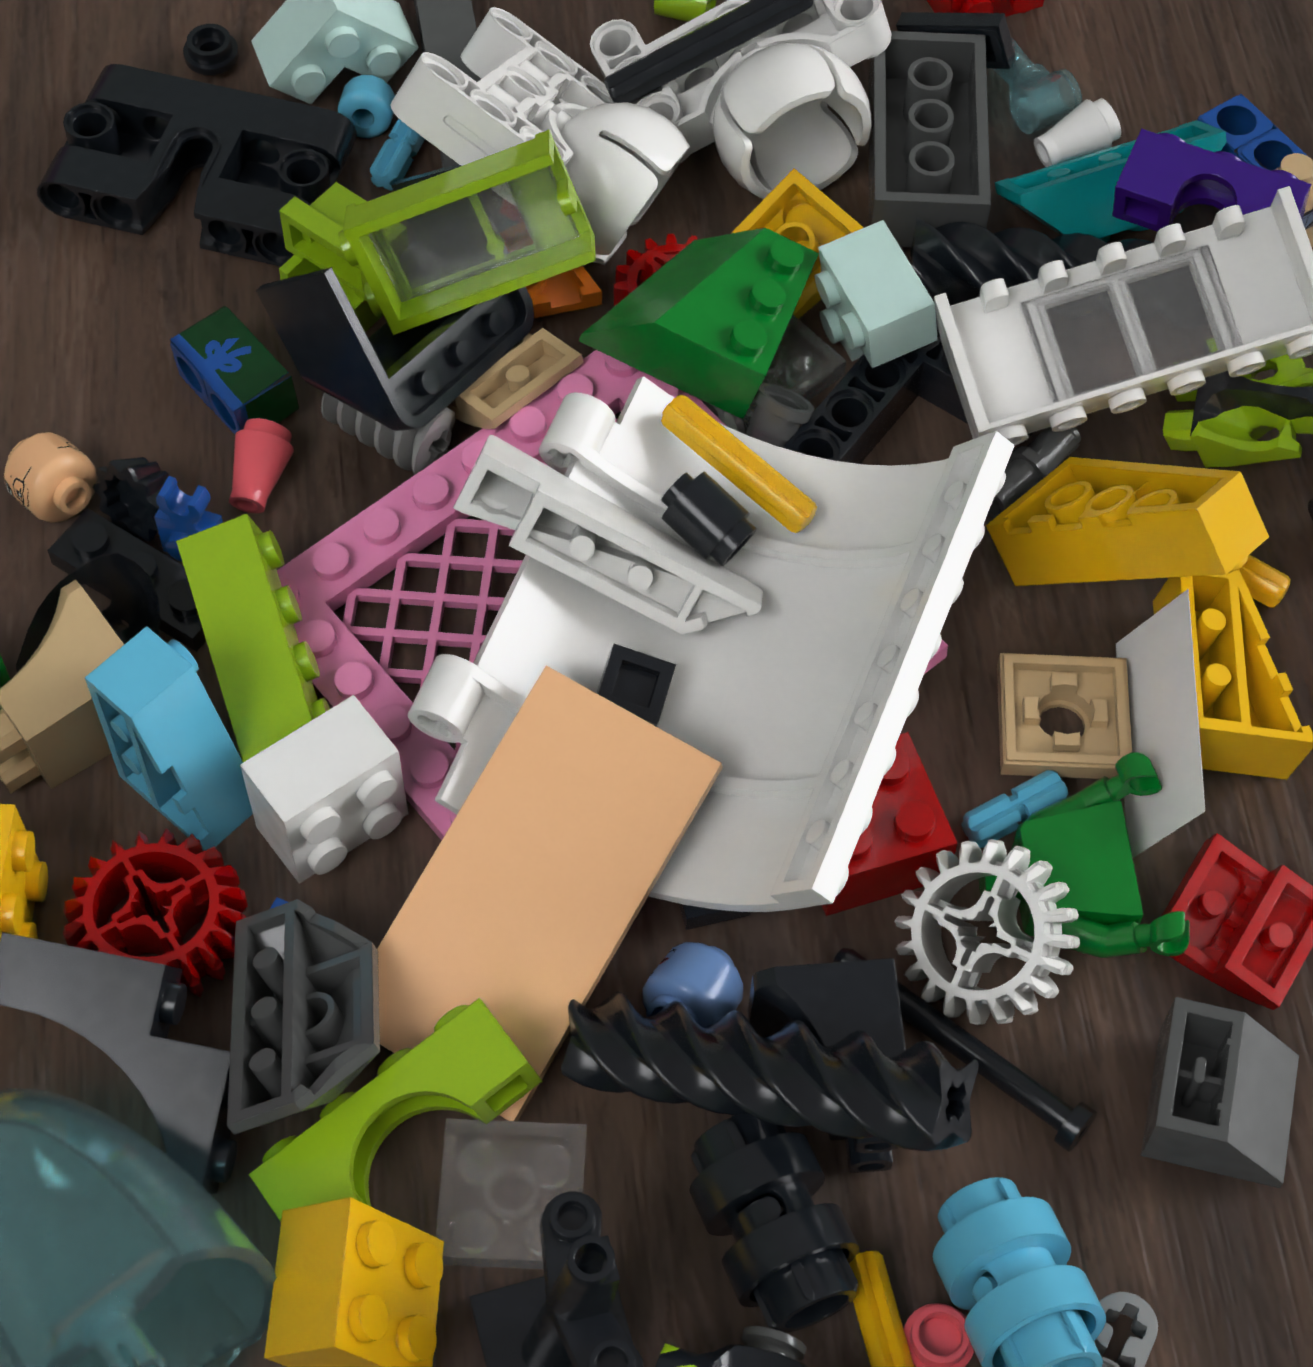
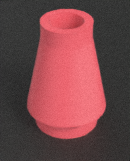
[229,418,294,514]

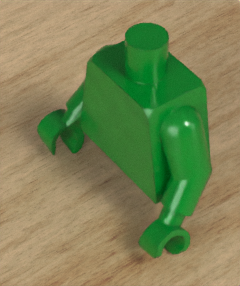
[978,752,1190,958]

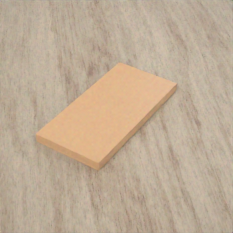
[377,665,723,1124]

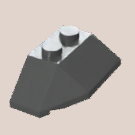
[227,899,380,1134]

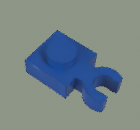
[154,476,223,562]

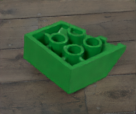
[579,228,819,419]

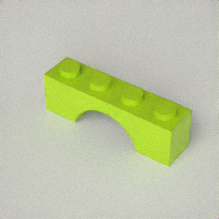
[249,998,542,1222]

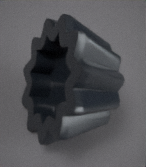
[93,457,169,542]

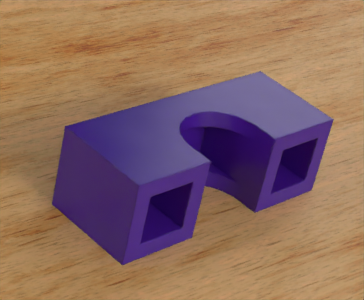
[1112,129,1312,232]

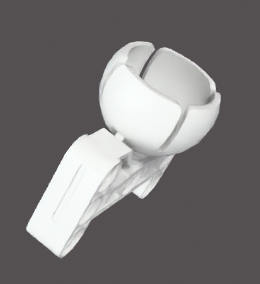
[590,0,892,199]
[390,7,690,265]

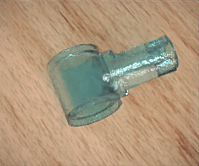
[993,38,1082,134]

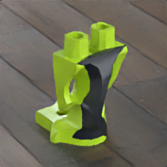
[1163,338,1313,468]

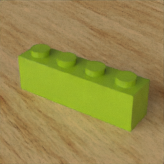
[176,514,331,762]

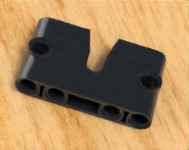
[37,64,357,266]

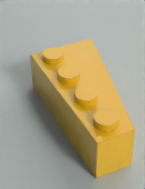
[986,457,1269,586]

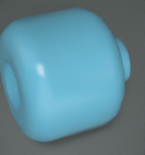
[338,75,395,138]

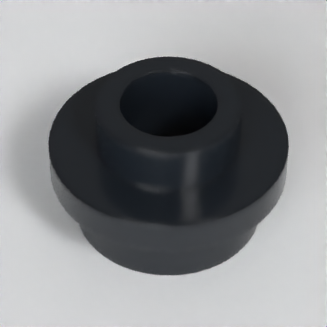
[183,24,239,75]

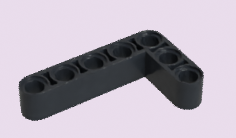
[783,328,1033,464]

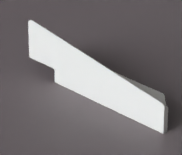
[453,435,763,635]

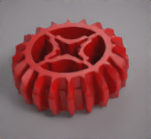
[63,828,248,998]

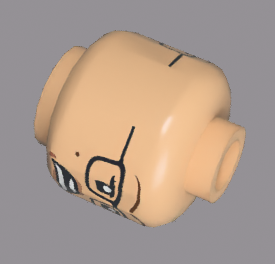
[4,432,97,523]

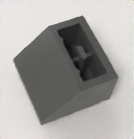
[1141,997,1299,1188]

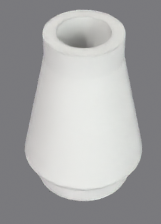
[1034,98,1121,167]

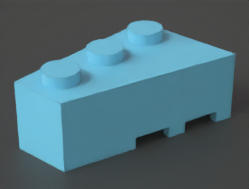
[85,626,253,851]

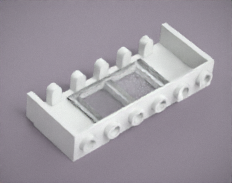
[934,186,1313,446]

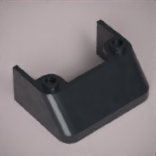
[256,164,534,431]

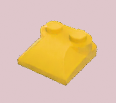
[731,168,864,323]

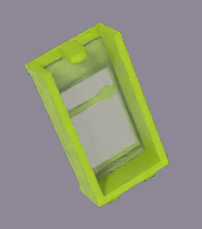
[338,130,596,335]

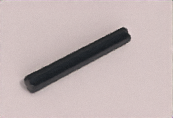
[604,0,813,103]

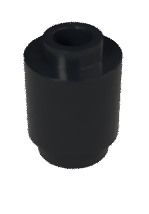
[661,471,757,566]

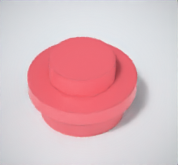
[904,1303,974,1367]

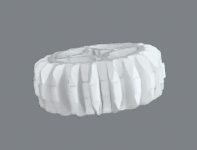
[894,839,1080,1025]

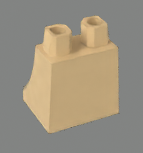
[0,580,124,794]

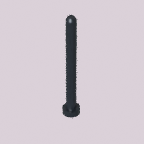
[833,948,1097,1152]

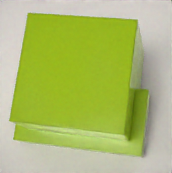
[279,182,409,332]

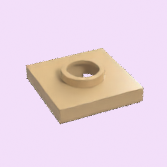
[997,653,1132,779]

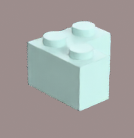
[251,0,419,104]
[814,220,938,368]

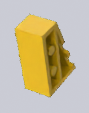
[1153,569,1313,780]

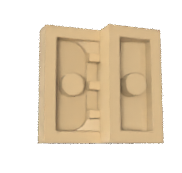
[447,328,584,429]

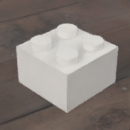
[240,695,408,884]

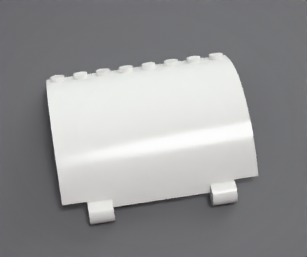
[408,376,1014,912]

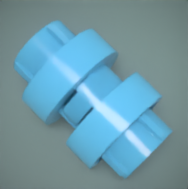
[932,1177,1106,1367]

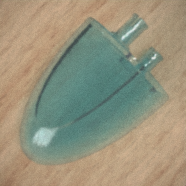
[0,1088,277,1367]

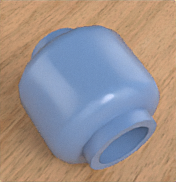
[642,942,743,1027]

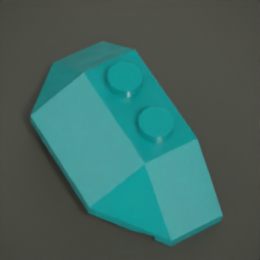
[994,120,1227,243]

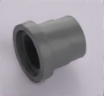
[745,383,814,448]

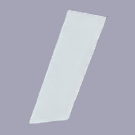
[1116,589,1205,858]

